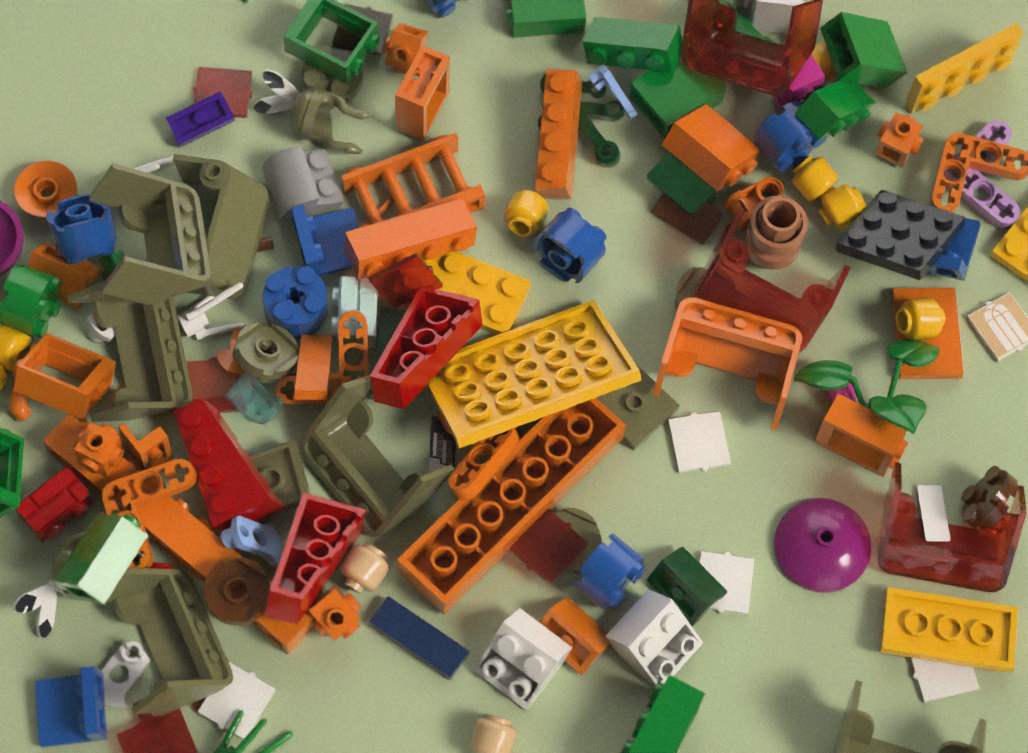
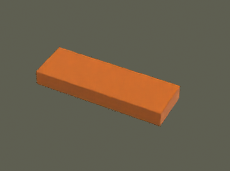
[294,335,333,400]

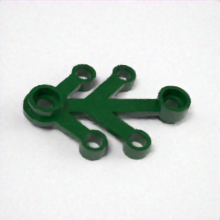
[537,69,624,168]

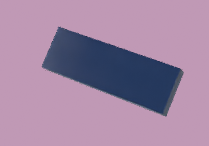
[369,596,469,680]

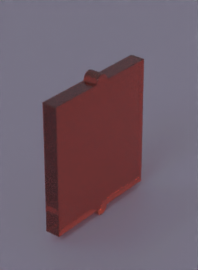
[193,67,253,118]
[368,253,443,309]
[188,357,244,414]
[510,508,588,585]

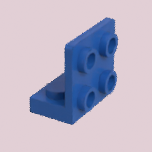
[291,205,359,276]
[927,218,981,281]
[35,666,107,748]

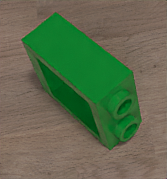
[283,0,381,84]
[0,428,24,518]

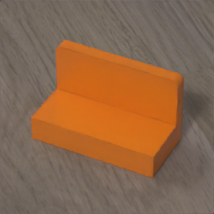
[28,243,101,309]
[118,422,173,471]
[539,597,612,675]

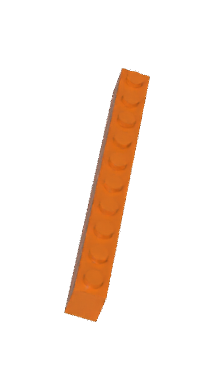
[43,414,314,655]

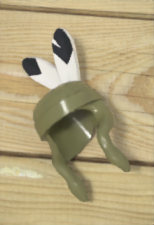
[254,70,373,154]
[13,512,105,638]

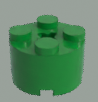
[0,265,63,339]

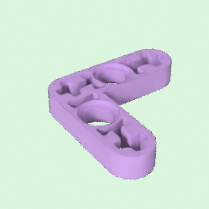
[943,120,1020,230]

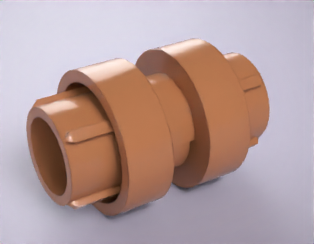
[744,196,808,270]

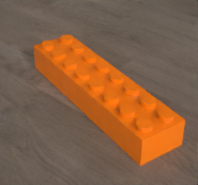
[397,398,626,615]

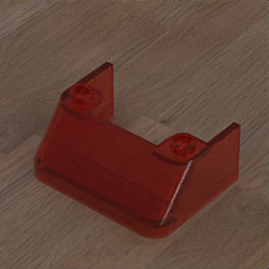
[681,0,823,95]
[693,208,851,354]
[877,462,1027,593]

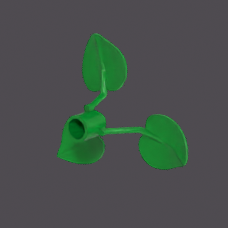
[794,339,940,434]

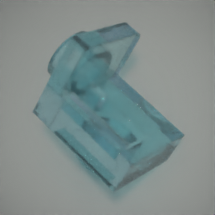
[225,372,284,425]

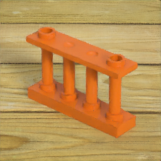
[341,133,485,225]

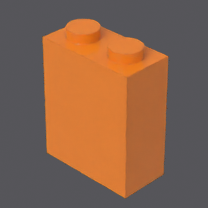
[662,104,761,191]

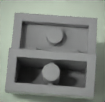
[262,145,344,221]

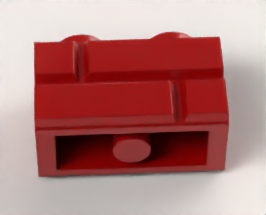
[15,466,94,543]

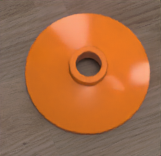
[14,161,78,218]

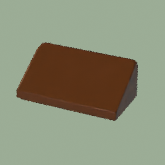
[652,193,722,245]

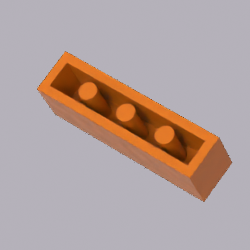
[535,69,583,200]
[344,198,477,280]

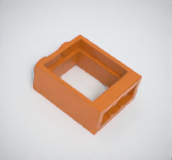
[395,45,450,141]
[12,333,116,420]
[815,393,909,477]

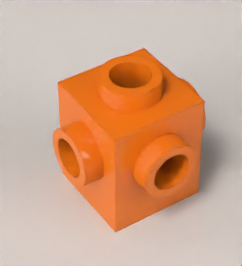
[383,23,429,74]
[875,112,924,168]
[74,422,124,477]
[309,584,361,641]

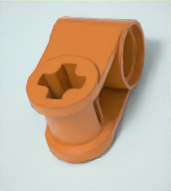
[723,177,784,231]

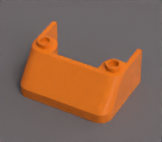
[653,298,802,431]

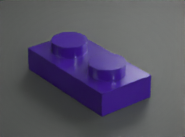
[166,91,236,148]

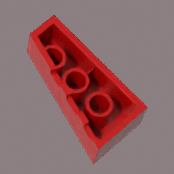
[370,285,483,409]
[173,398,285,532]
[265,492,366,624]

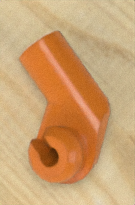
[8,391,32,421]

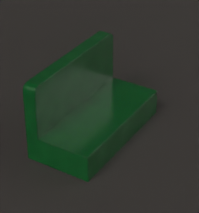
[647,152,716,216]
[646,547,727,626]

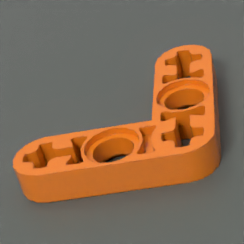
[929,133,1028,213]
[275,309,369,404]
[439,413,519,500]
[102,459,197,568]

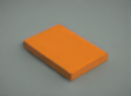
[891,287,964,379]

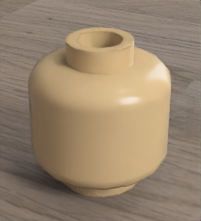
[340,543,389,594]
[468,714,517,753]

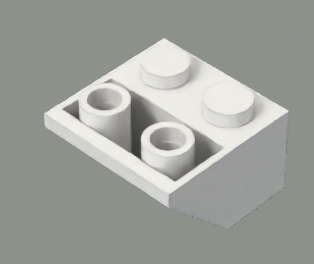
[732,0,805,36]
[605,589,703,687]
[474,608,573,710]

